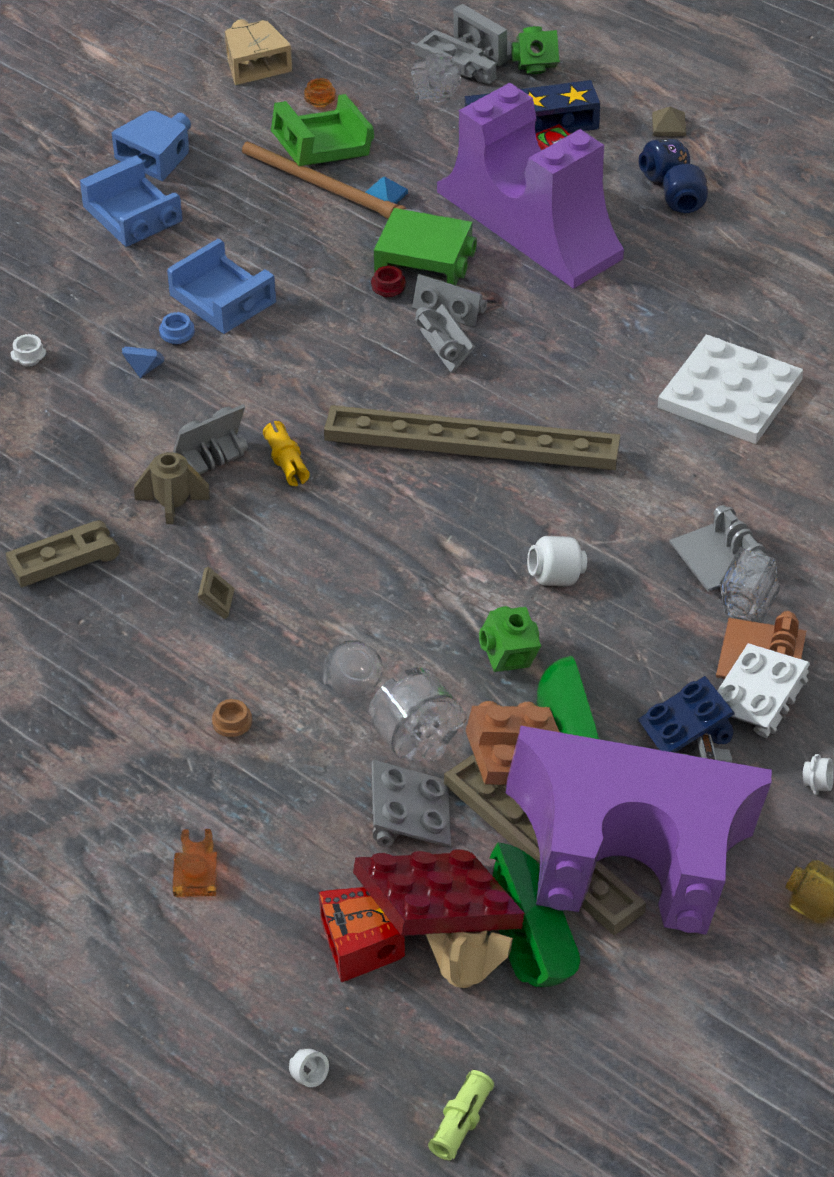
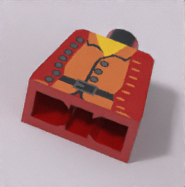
[319,887,405,982]

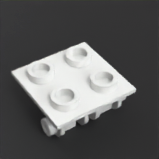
[717,643,810,738]

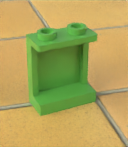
[271,94,374,166]
[374,208,477,286]

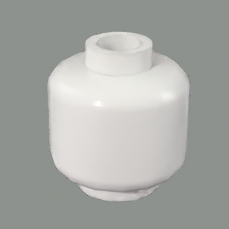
[527,536,587,587]

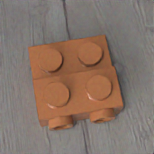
[465,701,559,785]

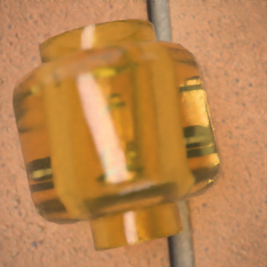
[785,860,834,924]

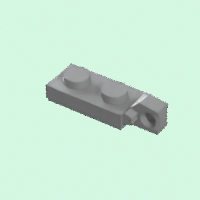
[415,30,497,84]

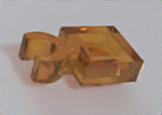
[172,829,218,897]

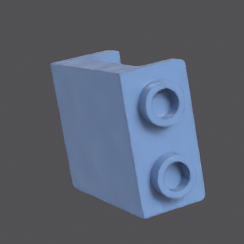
[80,155,183,247]
[167,239,276,334]

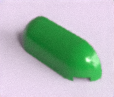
[537,656,599,739]
[489,842,580,987]

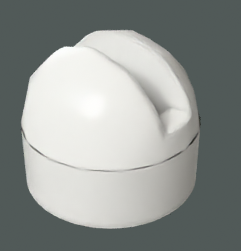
[289,1049,329,1087]

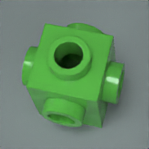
[511,26,560,74]
[479,606,541,672]

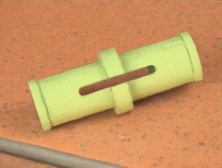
[428,1070,494,1160]

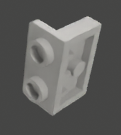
[453,4,512,66]

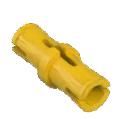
[263,421,310,486]

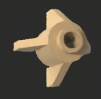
[426,931,513,988]

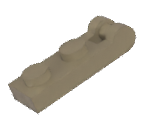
[5,520,120,588]

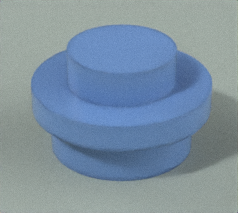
[159,312,195,344]

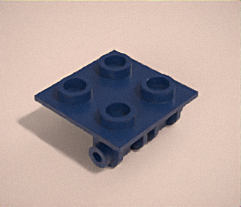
[638,676,735,753]

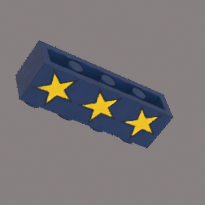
[465,80,600,134]

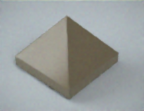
[652,106,686,136]
[198,567,234,619]

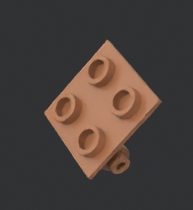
[716,611,807,679]

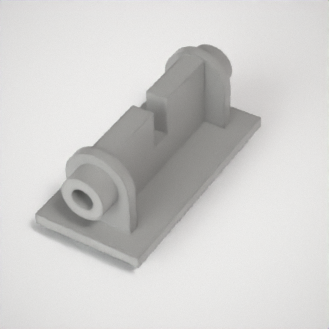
[412,274,487,327]
[415,304,475,373]

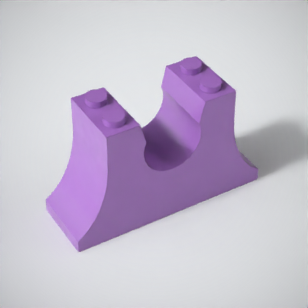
[437,83,624,289]
[506,726,772,935]

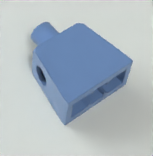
[112,111,191,181]

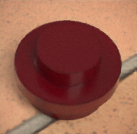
[371,266,406,297]

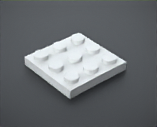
[658,334,803,444]

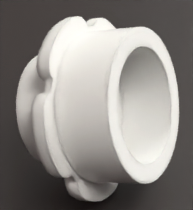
[11,334,46,367]
[803,754,834,795]

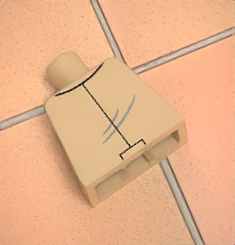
[225,19,292,85]

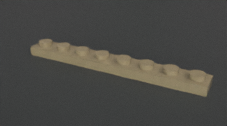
[324,405,620,470]

